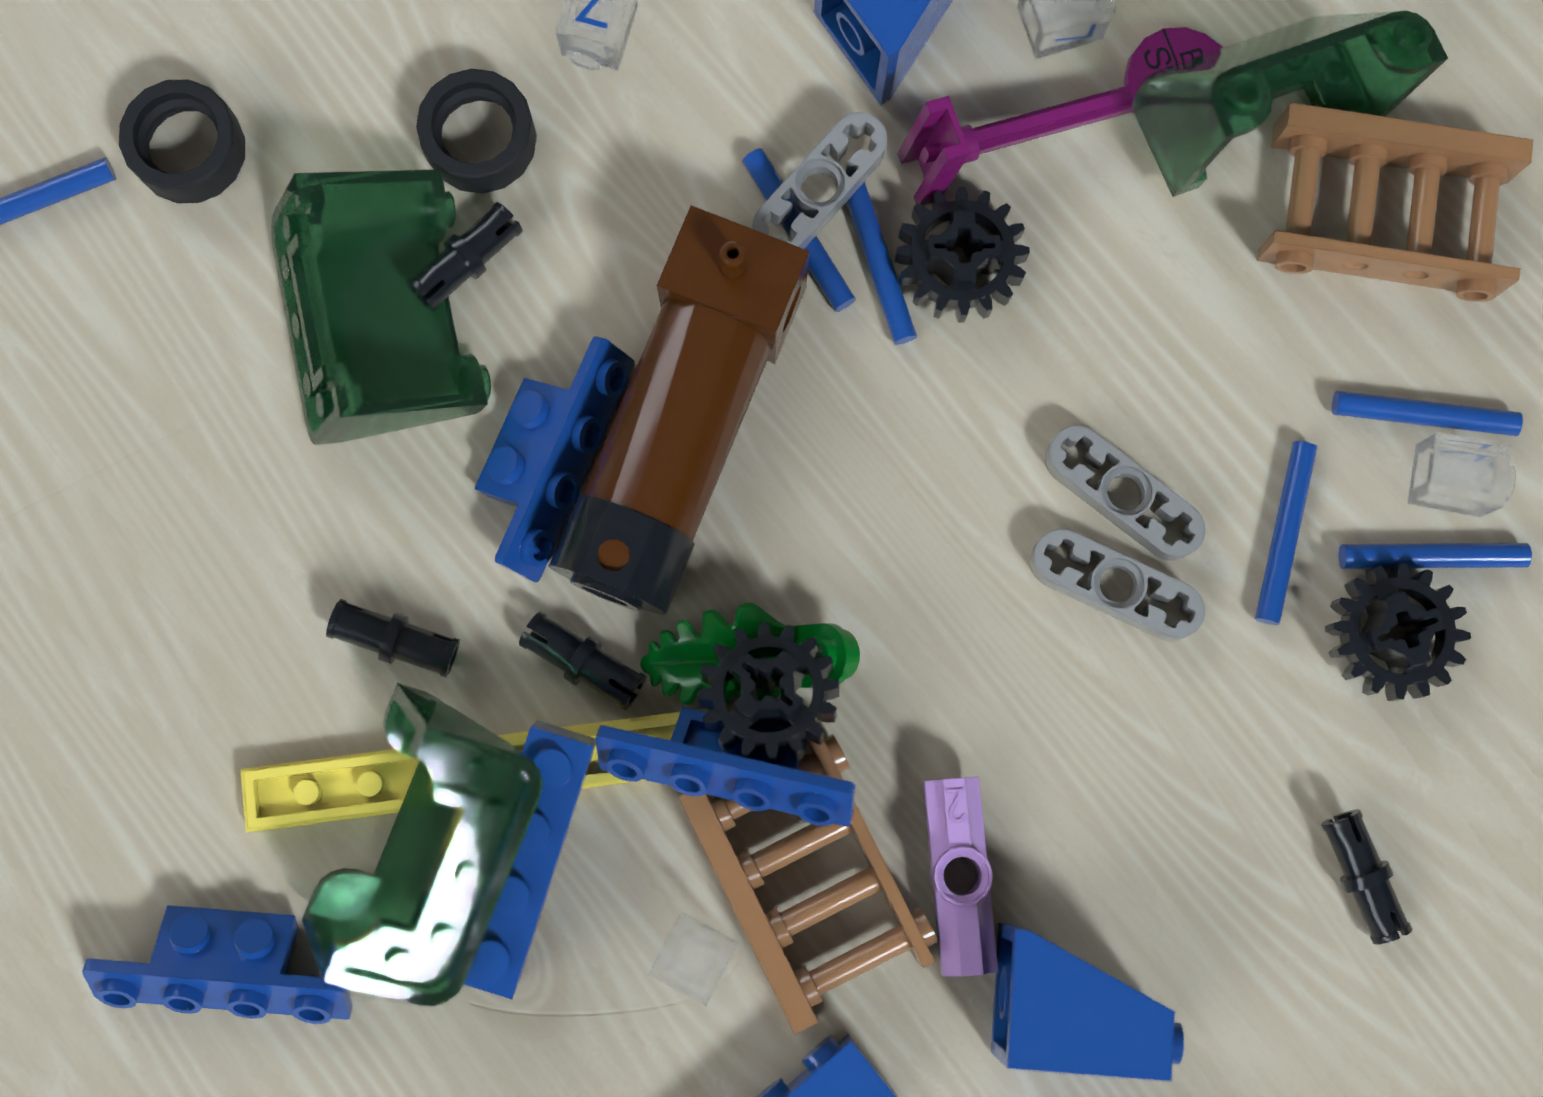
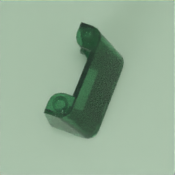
[1133,10,1448,197]
[271,169,491,445]
[302,683,543,1006]

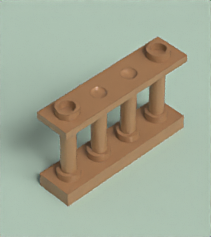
[1257,102,1534,302]
[678,734,938,1034]

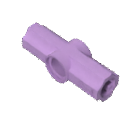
[923,777,998,977]

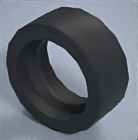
[416,68,537,194]
[119,79,245,203]

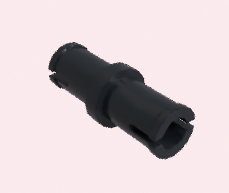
[406,202,523,312]
[326,599,460,678]
[519,611,647,711]
[1321,809,1412,945]

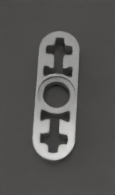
[752,112,887,249]
[1045,425,1205,561]
[1030,529,1205,641]

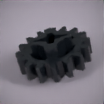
[895,187,1030,323]
[1325,563,1471,702]
[697,622,839,765]

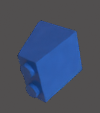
[814,0,953,105]
[991,922,1184,1081]

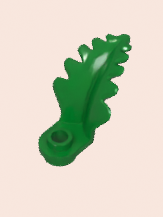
[640,603,860,711]

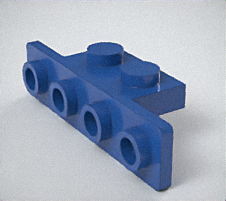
[474,336,635,582]
[595,706,855,826]
[82,905,353,1024]

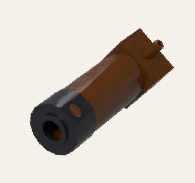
[548,205,810,615]

